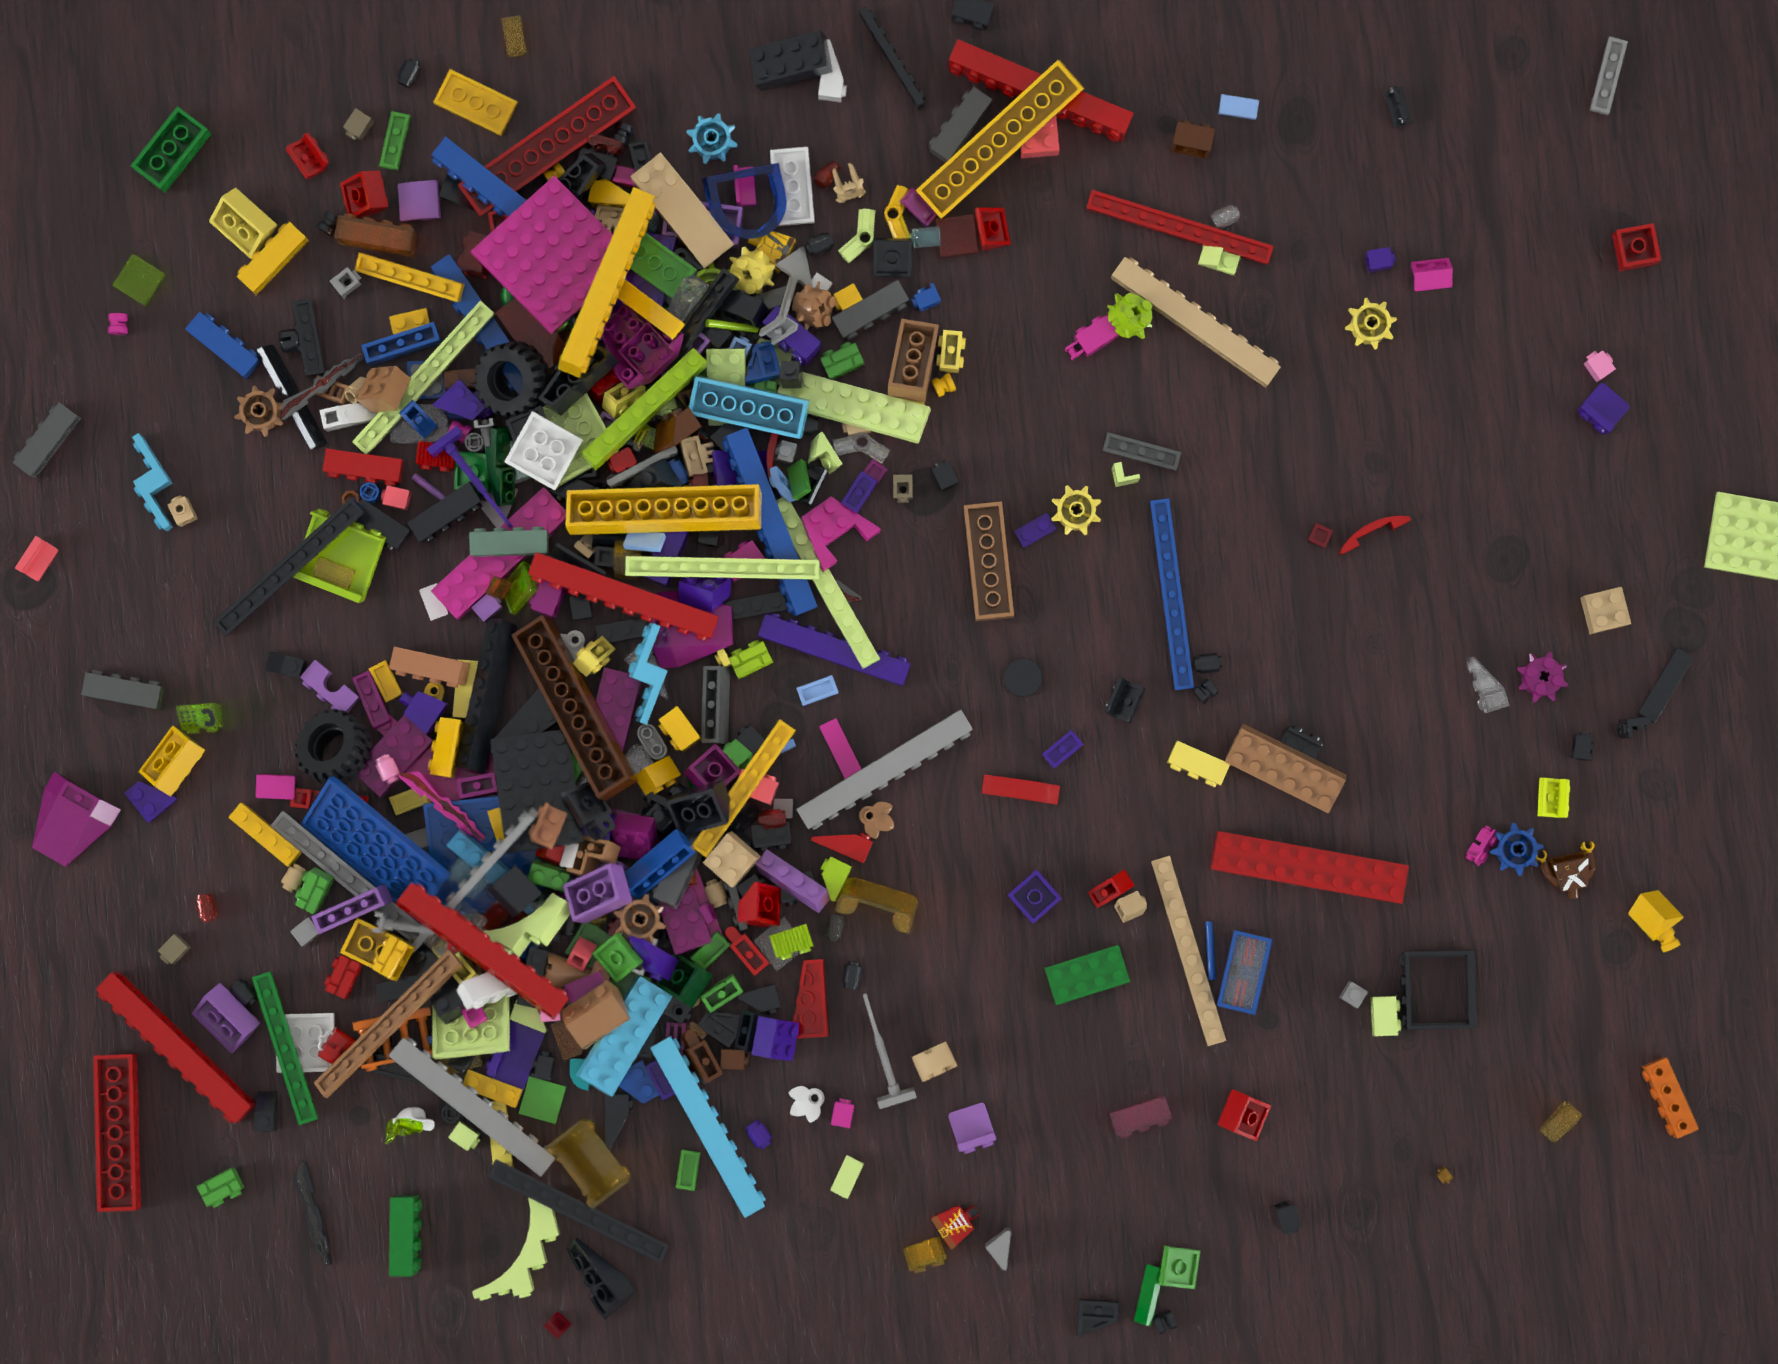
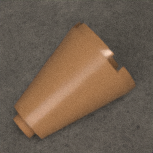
[543,952,592,989]

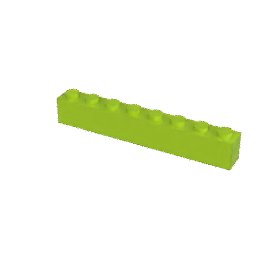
[582,348,707,471]

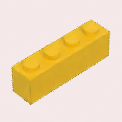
[237,222,309,295]
[228,803,303,867]

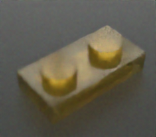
[502,15,527,57]

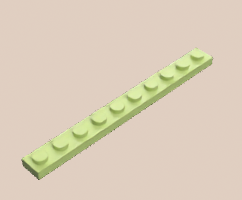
[352,300,495,454]
[776,497,880,669]
[625,556,819,579]

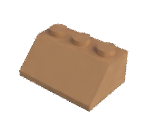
[561,980,630,1050]

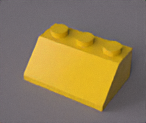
[428,717,465,779]
[138,726,205,797]

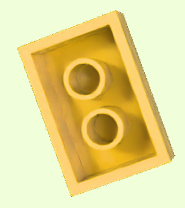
[340,918,411,968]

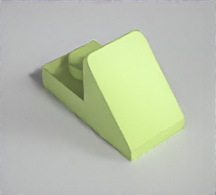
[1198,246,1240,276]
[808,432,842,474]

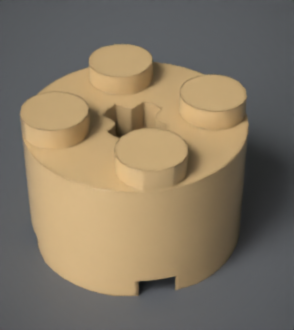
[912,1042,957,1082]

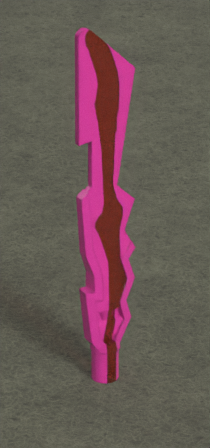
[398,771,485,842]

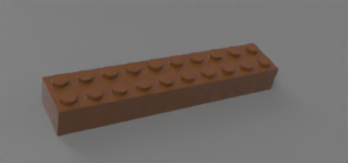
[512,615,638,801]

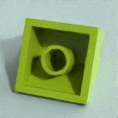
[821,857,852,902]

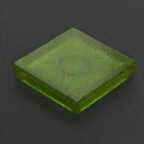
[112,254,166,306]
[501,561,538,615]

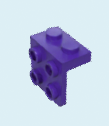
[1576,383,1629,435]

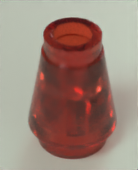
[813,160,840,189]

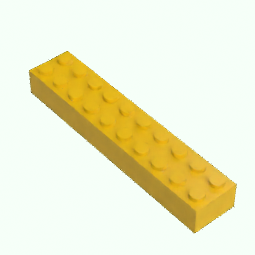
[916,60,1085,219]
[558,187,656,378]
[566,484,762,535]

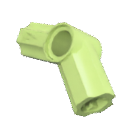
[838,209,875,263]

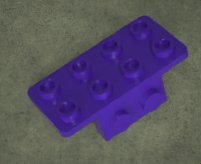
[485,1020,545,1103]

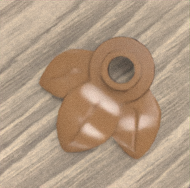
[859,801,894,839]

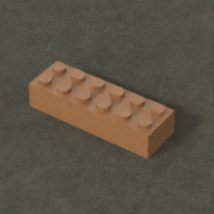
[963,501,1014,622]
[1225,724,1346,814]

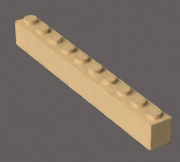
[1111,257,1281,388]

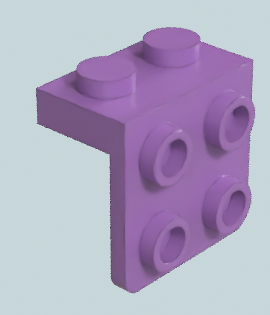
[948,1103,997,1154]

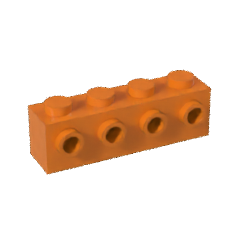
[1642,1057,1699,1139]

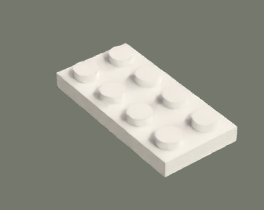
[770,147,815,226]

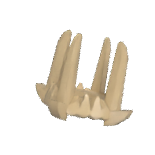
[833,163,866,203]

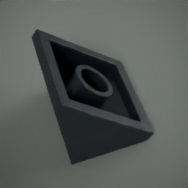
[796,463,828,508]

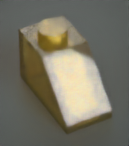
[1539,1101,1583,1143]

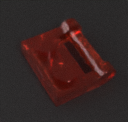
[588,134,626,156]
[478,900,528,931]

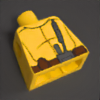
[748,230,796,274]

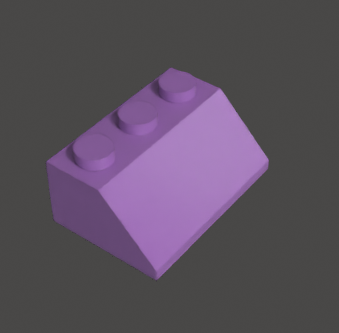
[191,983,261,1054]

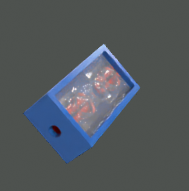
[1217,930,1273,1015]

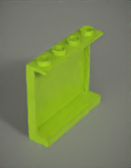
[293,508,386,603]

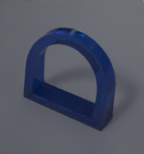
[702,163,787,239]

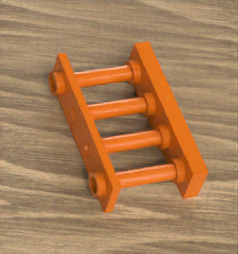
[352,1007,433,1071]

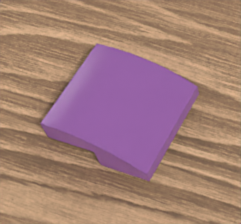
[398,180,441,222]

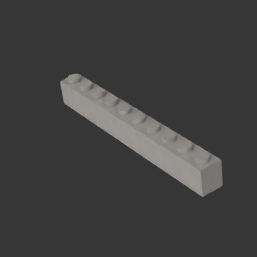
[796,710,973,830]
[388,1037,555,1177]

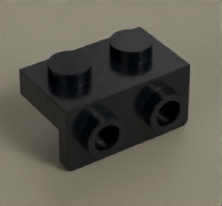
[1105,677,1146,724]

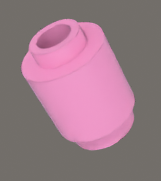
[375,754,401,784]

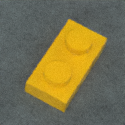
[389,308,430,335]

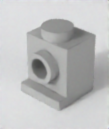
[330,267,361,299]
[774,440,798,465]

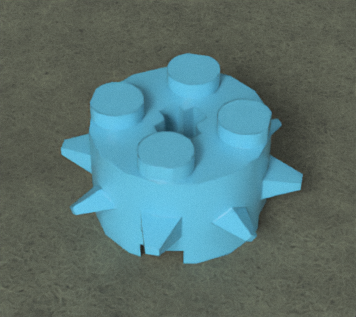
[686,113,737,164]

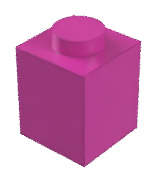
[831,1098,854,1128]

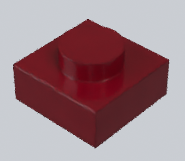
[1307,523,1333,549]
[544,1311,571,1339]

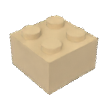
[1580,587,1631,635]
[703,831,761,888]

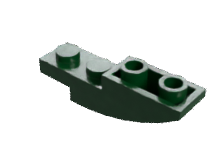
[486,426,515,506]

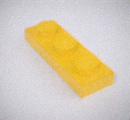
[463,1069,523,1108]

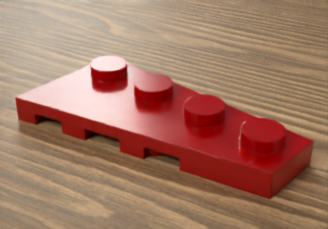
[793,959,829,1039]

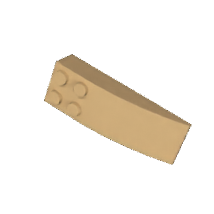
[631,152,734,269]

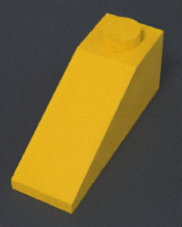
[588,179,630,209]

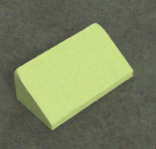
[830,1155,864,1199]

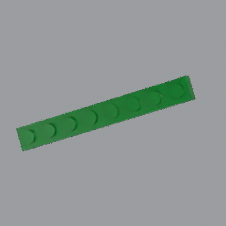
[252,971,319,1125]

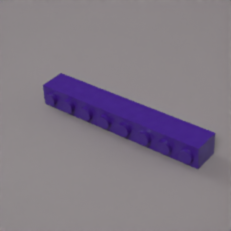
[758,612,911,687]

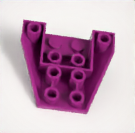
[602,303,684,389]
[652,591,733,668]
[32,771,121,867]

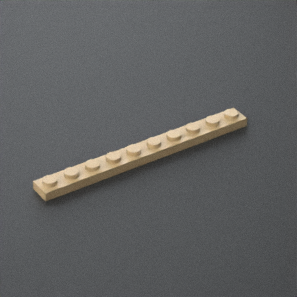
[1151,856,1226,1046]

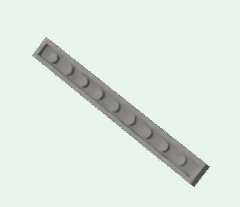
[410,808,538,952]
[270,811,423,946]

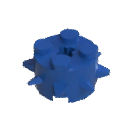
[1490,823,1543,876]

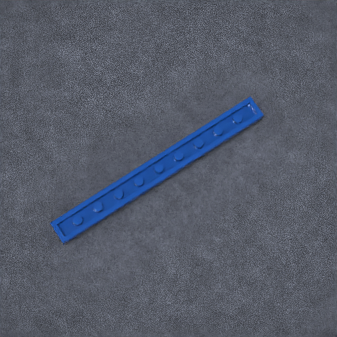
[1150,498,1194,691]

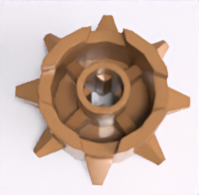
[792,281,836,330]
[234,386,283,437]
[614,894,666,946]

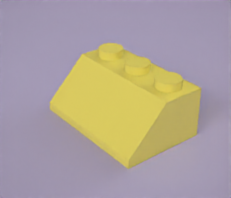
[209,188,278,259]

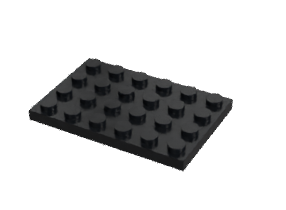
[491,730,584,854]

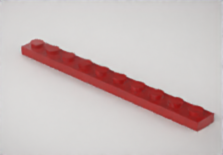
[1086,190,1274,265]

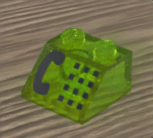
[176,703,223,734]

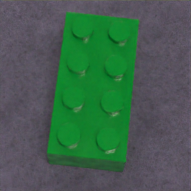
[131,106,211,193]
[1044,945,1130,1005]
[389,1195,422,1276]

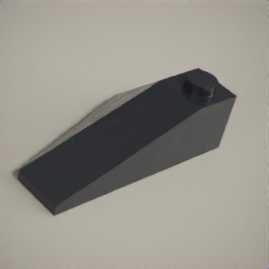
[567,1238,636,1320]

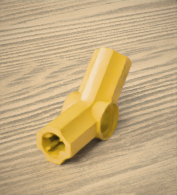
[884,185,911,239]

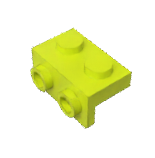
[1537,778,1570,818]

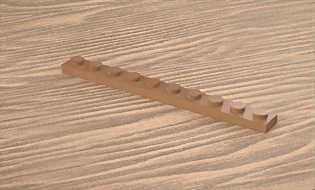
[314,950,463,1098]

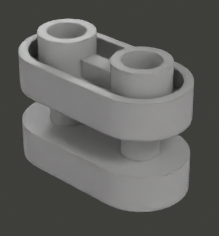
[637,724,668,760]

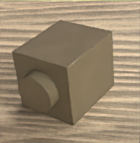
[343,108,374,141]
[158,934,191,964]

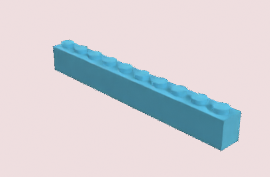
[649,1036,766,1218]

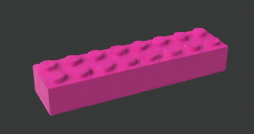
[431,487,566,621]

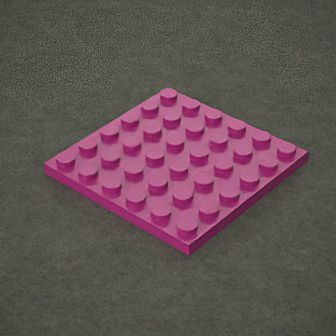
[471,176,635,335]

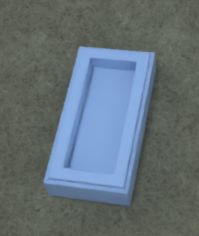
[1218,94,1259,120]
[623,532,666,552]
[796,675,839,706]

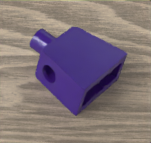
[399,691,449,735]

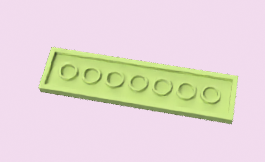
[777,372,931,444]

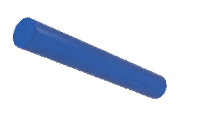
[1205,921,1216,980]

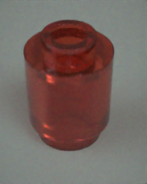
[758,809,786,829]
[195,893,217,923]

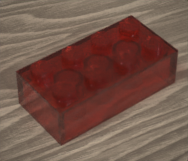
[495,297,566,370]

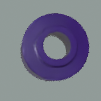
[745,1120,772,1149]

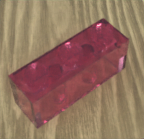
[1109,1096,1172,1138]

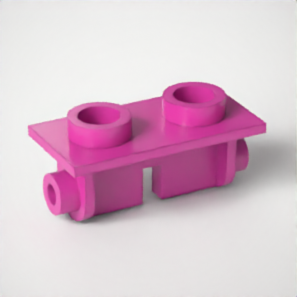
[1466,825,1498,867]

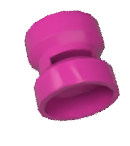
[108,313,128,335]
[448,420,473,444]

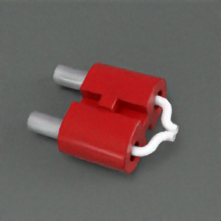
[317,1027,356,1065]

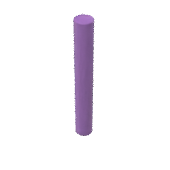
[412,473,447,501]

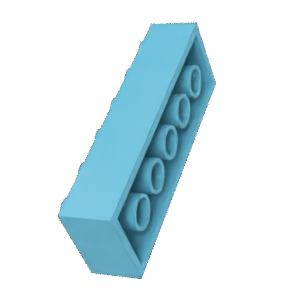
[689,375,810,439]
[575,976,672,1096]

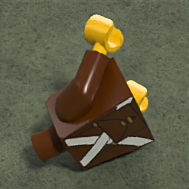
[1535,841,1596,899]

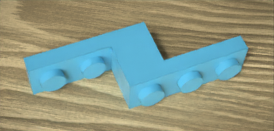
[132,433,174,531]
[628,623,667,725]

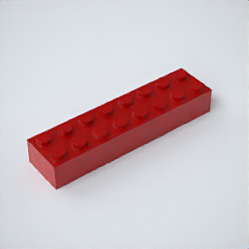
[93,1053,141,1212]

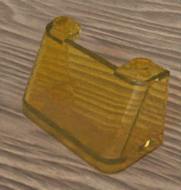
[835,877,918,934]
[545,1118,631,1209]

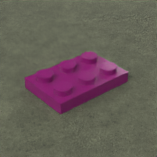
[657,887,712,955]

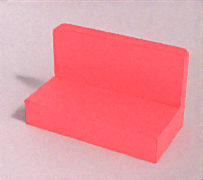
[15,536,59,581]

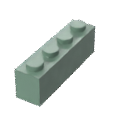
[469,527,549,557]

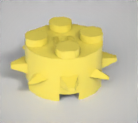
[729,247,775,295]
[1345,298,1397,349]
[1051,486,1101,535]

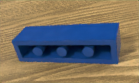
[185,311,261,379]
[361,322,442,367]
[624,829,695,900]

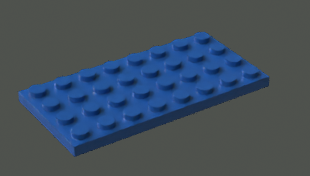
[300,776,451,922]

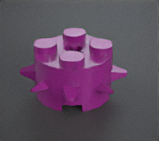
[1517,652,1568,703]

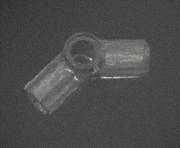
[832,432,891,464]

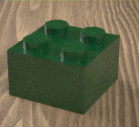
[655,953,713,1008]

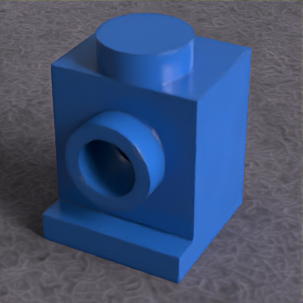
[910,283,941,312]

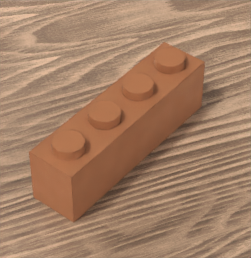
[389,647,470,688]

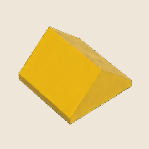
[1628,890,1684,941]

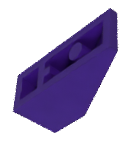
[630,936,678,981]

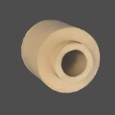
[345,377,366,404]
[281,863,307,893]
[703,879,728,908]

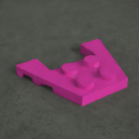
[801,497,881,572]

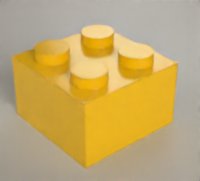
[658,706,701,753]

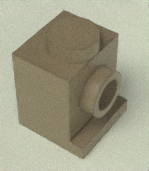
[893,475,913,503]

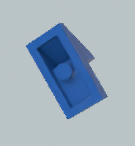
[399,400,438,439]

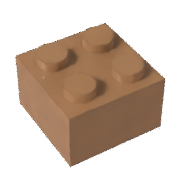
[356,366,411,413]

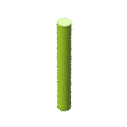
[705,319,759,333]

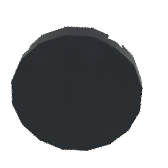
[1004,658,1042,697]

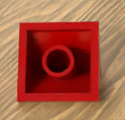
[975,207,1011,251]

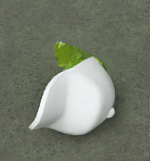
[385,1107,435,1144]

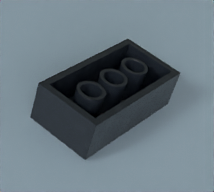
[748,30,833,91]

